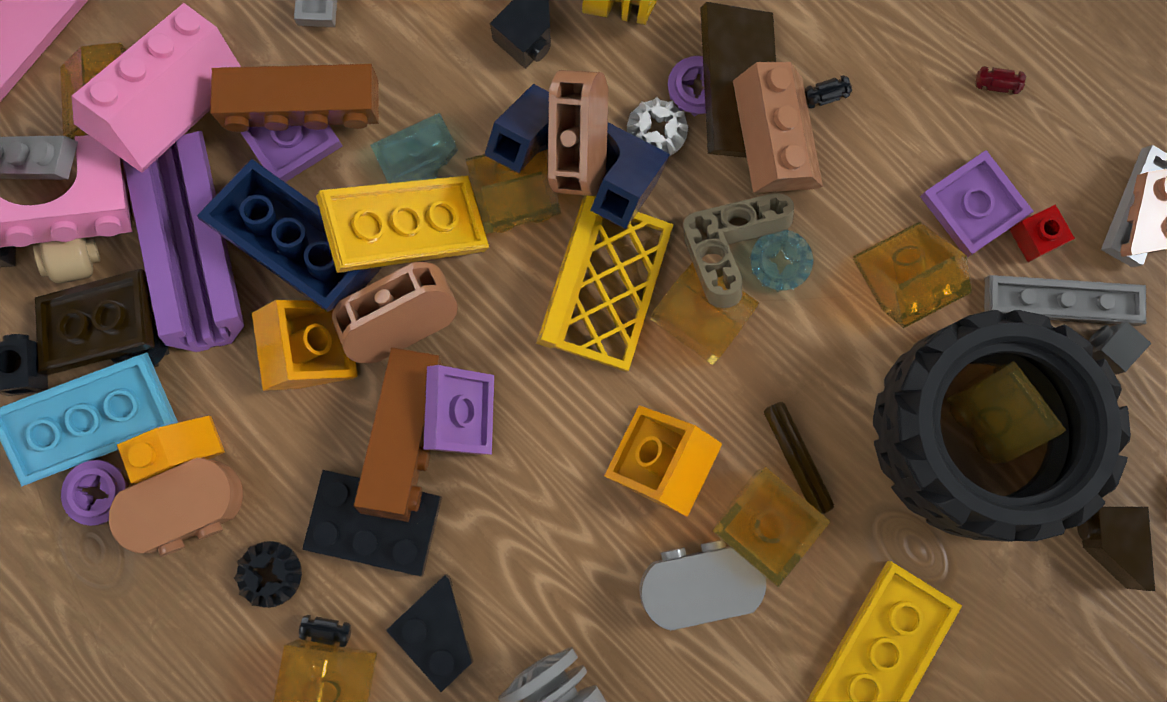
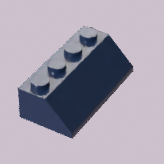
[197,159,381,312]

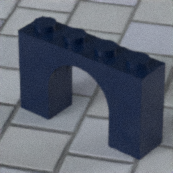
[484,84,670,229]

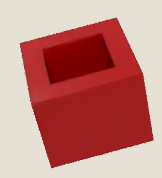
[1009,204,1075,262]

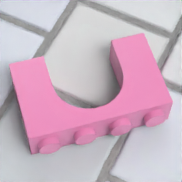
[0,135,133,248]

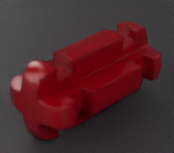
[975,66,1026,94]

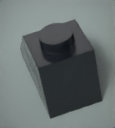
[490,0,551,69]

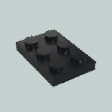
[302,470,442,577]

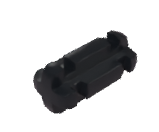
[805,75,852,108]
[299,615,351,647]

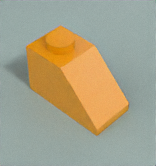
[117,416,225,484]

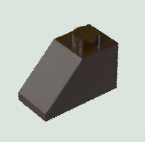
[1077,507,1155,591]

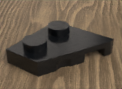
[386,574,473,692]

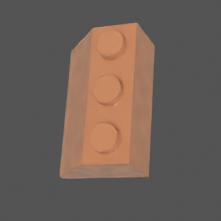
[733,62,823,193]

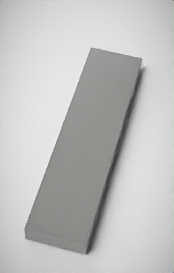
[984,275,1147,326]

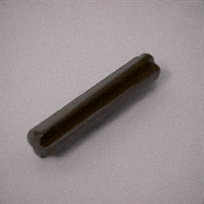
[764,402,834,516]

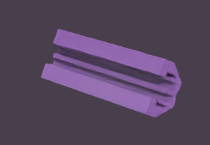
[123,131,244,352]

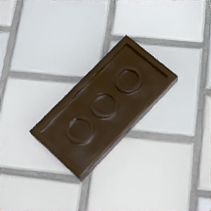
[700,2,776,158]

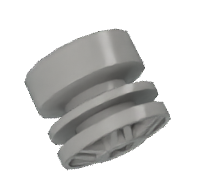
[498,647,607,702]

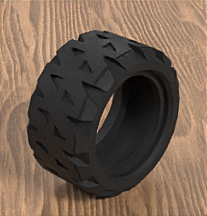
[873,310,1131,542]

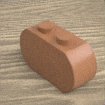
[548,70,609,196]
[332,262,458,364]
[109,458,243,557]

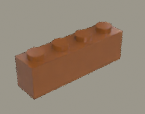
[211,64,379,132]
[354,347,442,522]

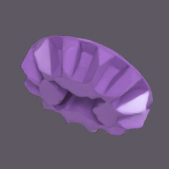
[667,56,706,117]
[61,460,129,526]

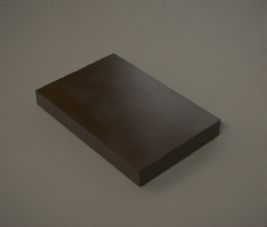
[35,269,155,375]

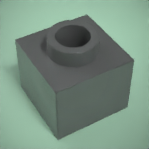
[1089,321,1151,375]

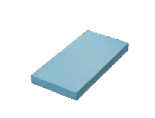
[0,352,178,487]

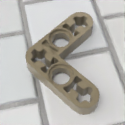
[683,193,794,308]

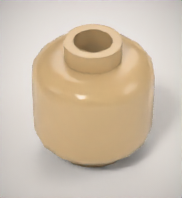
[33,238,100,284]

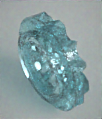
[749,230,813,292]

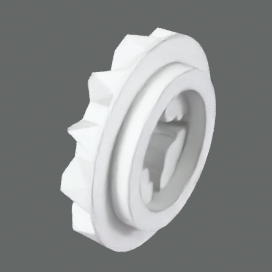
[627,97,688,156]

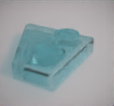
[370,113,458,183]

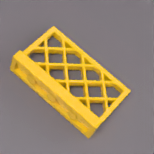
[536,196,674,372]

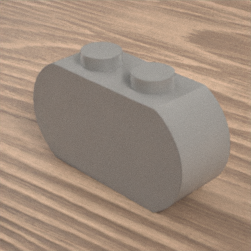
[639,539,766,631]

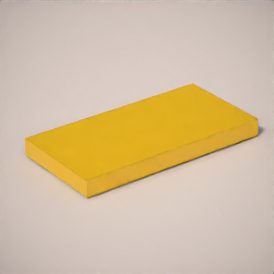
[316,175,489,273]
[806,561,962,702]

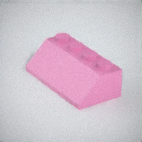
[72,3,241,173]

